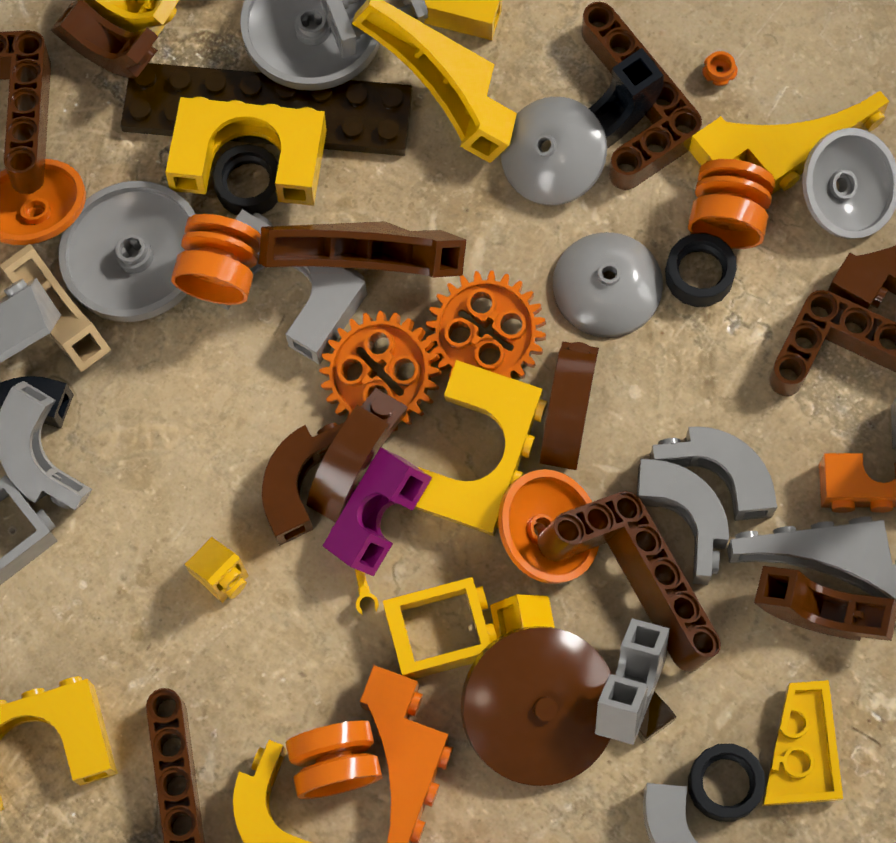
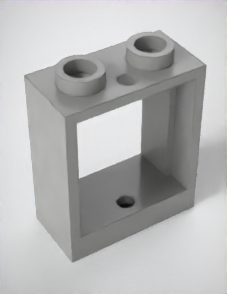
[0,475,57,585]

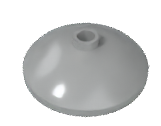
[501,97,607,205]
[802,128,896,239]
[553,232,663,338]

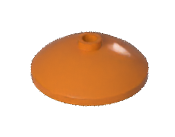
[0,159,86,245]
[498,469,599,584]

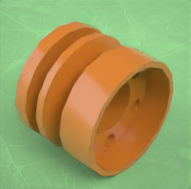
[688,159,775,249]
[171,214,261,305]

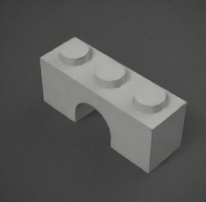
[595,618,670,745]

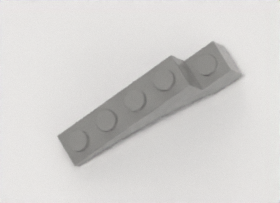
[727,516,896,600]

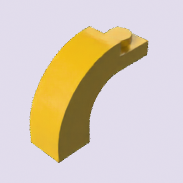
[84,0,179,36]
[233,740,311,843]

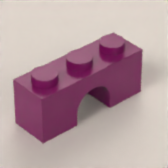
[322,447,432,576]

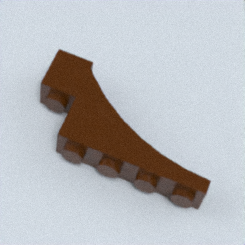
[258,221,466,278]
[828,245,896,310]

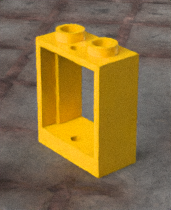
[383,577,497,679]

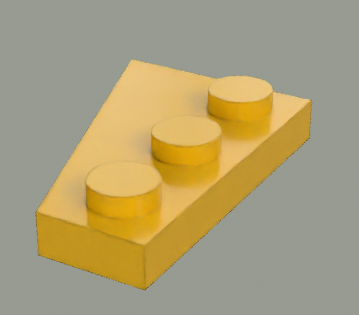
[762,680,843,806]

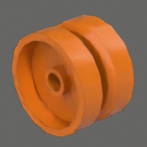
[285,720,383,799]

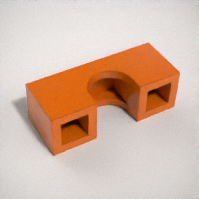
[819,453,896,513]

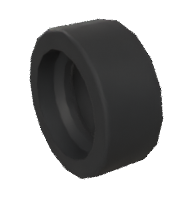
[212,144,279,215]
[665,233,737,307]
[688,744,765,822]

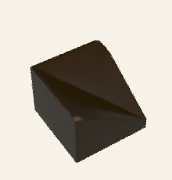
[638,691,677,743]

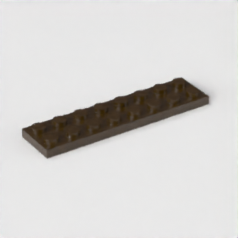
[121,63,413,156]

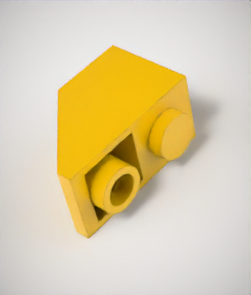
[185,537,249,603]

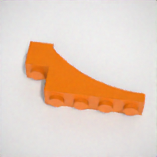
[360,665,454,843]

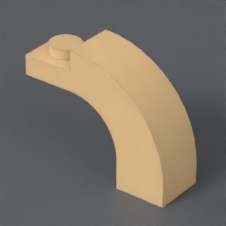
[0,244,111,372]

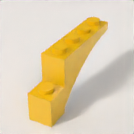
[352,0,517,163]
[689,91,889,194]

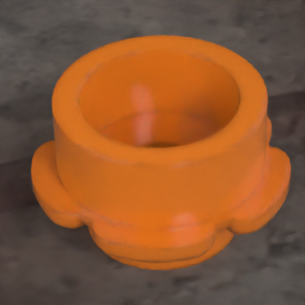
[702,51,738,86]

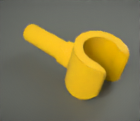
[355,569,379,615]

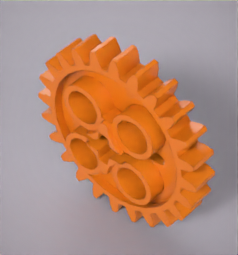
[426,270,546,379]
[319,311,442,431]

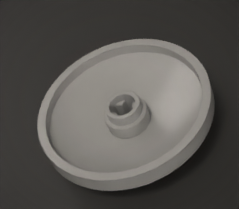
[240,0,380,91]
[58,181,195,322]

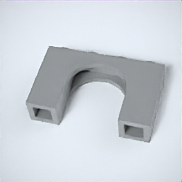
[216,209,367,365]

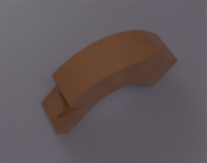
[51,0,159,78]
[539,341,599,470]
[306,388,408,523]
[262,422,344,546]
[754,566,896,641]

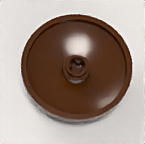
[461,626,612,786]

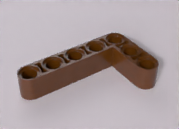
[582,2,702,190]
[0,30,51,194]
[769,290,896,396]
[538,491,721,672]
[146,688,205,843]

